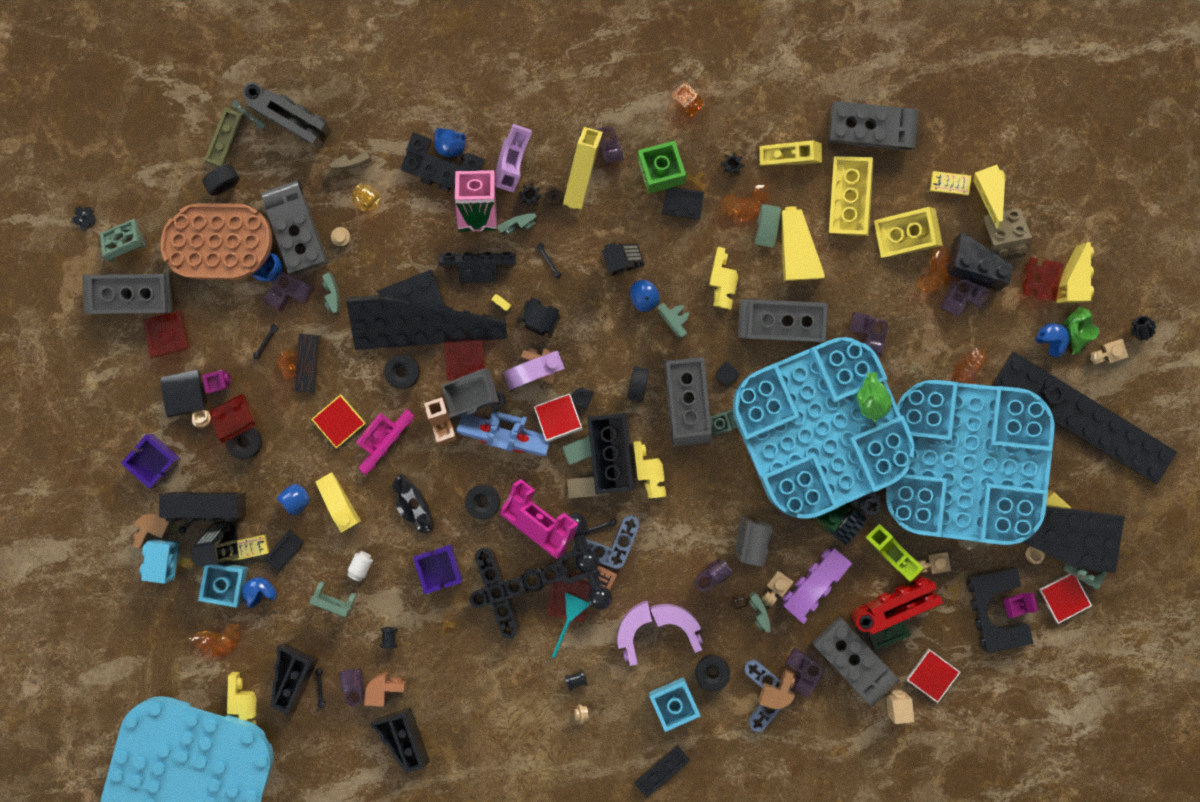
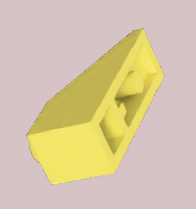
[759,140,822,166]
[973,165,1006,230]
[316,472,361,533]

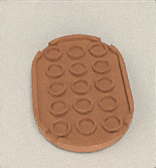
[160,203,272,280]

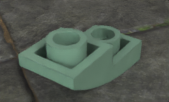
[754,204,781,248]
[497,213,538,235]
[322,272,340,314]
[710,409,738,435]
[561,435,591,465]
[749,591,770,633]

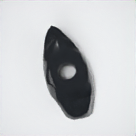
[392,474,434,533]

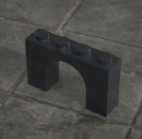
[966,566,1034,653]

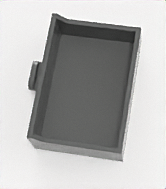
[442,369,499,418]

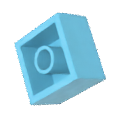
[140,538,180,584]
[198,563,248,608]
[649,677,701,732]

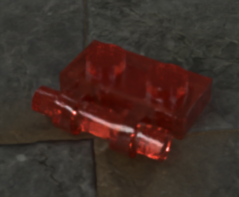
[1022,257,1064,302]

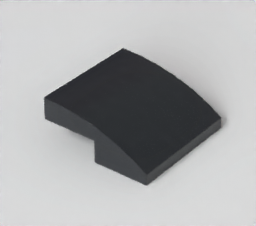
[161,370,205,418]

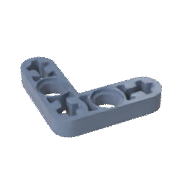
[572,515,639,569]
[744,659,790,732]

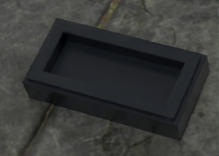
[264,530,304,571]

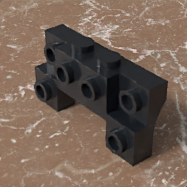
[400,132,486,192]

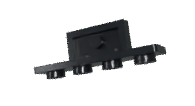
[438,251,516,283]

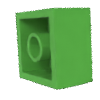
[637,141,686,194]

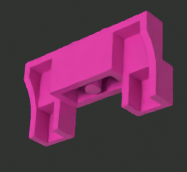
[500,479,578,559]

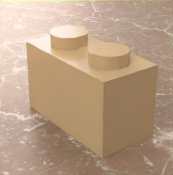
[886,689,915,724]

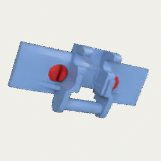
[456,409,550,456]

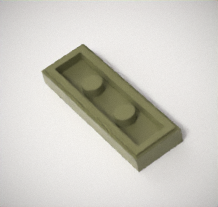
[204,107,244,167]

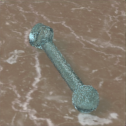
[232,100,265,129]

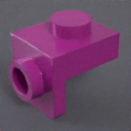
[202,370,231,394]
[1004,593,1038,618]

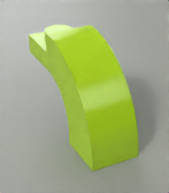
[866,524,925,583]

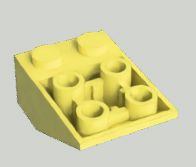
[1057,242,1094,303]

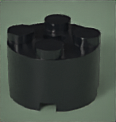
[516,297,561,338]

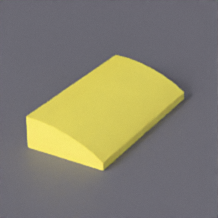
[829,156,874,236]

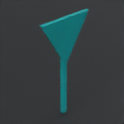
[552,592,590,658]

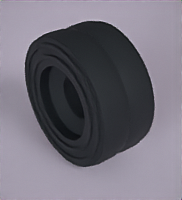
[202,164,240,196]
[384,354,420,389]
[627,366,649,402]
[225,425,262,459]
[465,485,500,520]
[695,655,731,691]

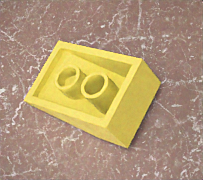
[874,207,943,258]

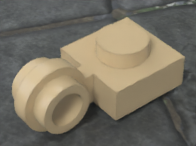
[1089,339,1129,364]
[917,551,951,574]
[761,570,794,607]

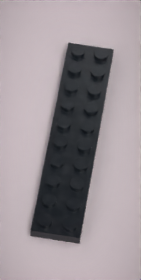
[992,352,1177,484]

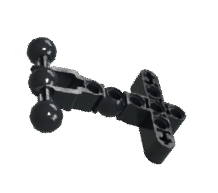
[469,513,612,639]

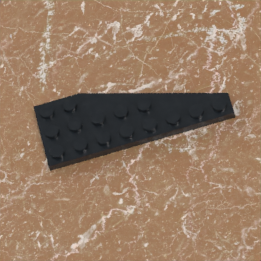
[346,294,508,350]
[1022,505,1125,573]

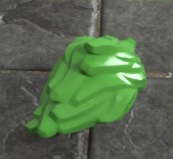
[1063,306,1099,355]
[857,372,892,423]

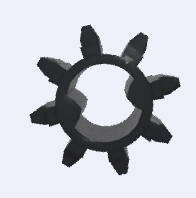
[720,152,745,177]
[518,183,542,207]
[1131,315,1156,341]

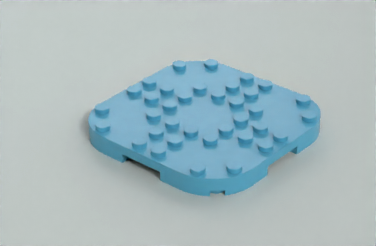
[733,337,914,518]
[886,380,1055,545]
[100,696,274,802]

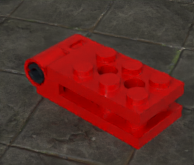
[851,576,943,634]

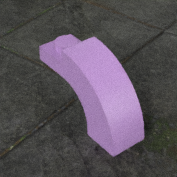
[495,124,532,193]
[502,351,565,391]
[617,601,652,666]
[650,604,703,653]

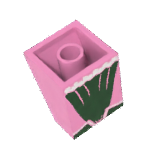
[455,170,497,232]

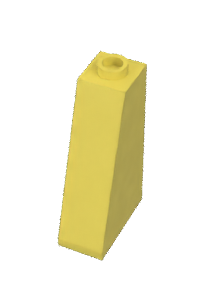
[563,127,603,209]
[780,207,825,281]

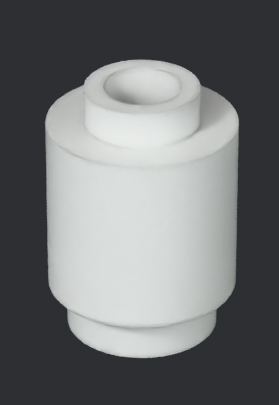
[348,551,373,581]

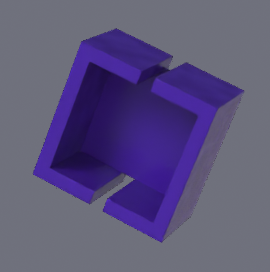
[121,434,181,489]
[413,544,463,594]

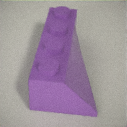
[782,547,852,624]

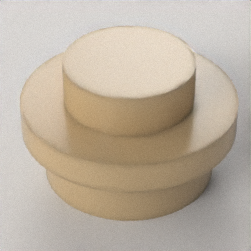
[331,227,350,247]
[192,410,211,428]
[1025,546,1045,564]
[574,705,588,724]

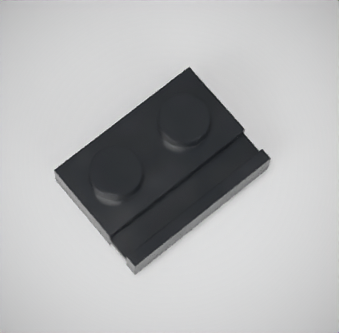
[662,187,704,220]

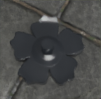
[72,206,96,229]

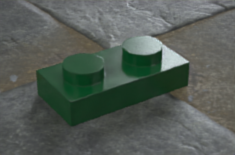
[867,621,911,650]

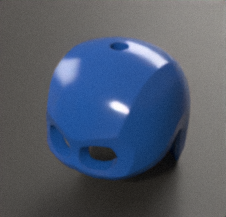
[434,128,466,157]
[252,253,282,282]
[629,279,660,312]
[1035,323,1070,357]
[277,484,310,515]
[242,577,277,608]

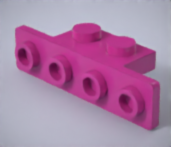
[356,409,414,475]

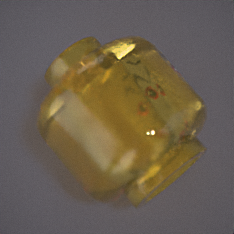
[351,183,380,212]

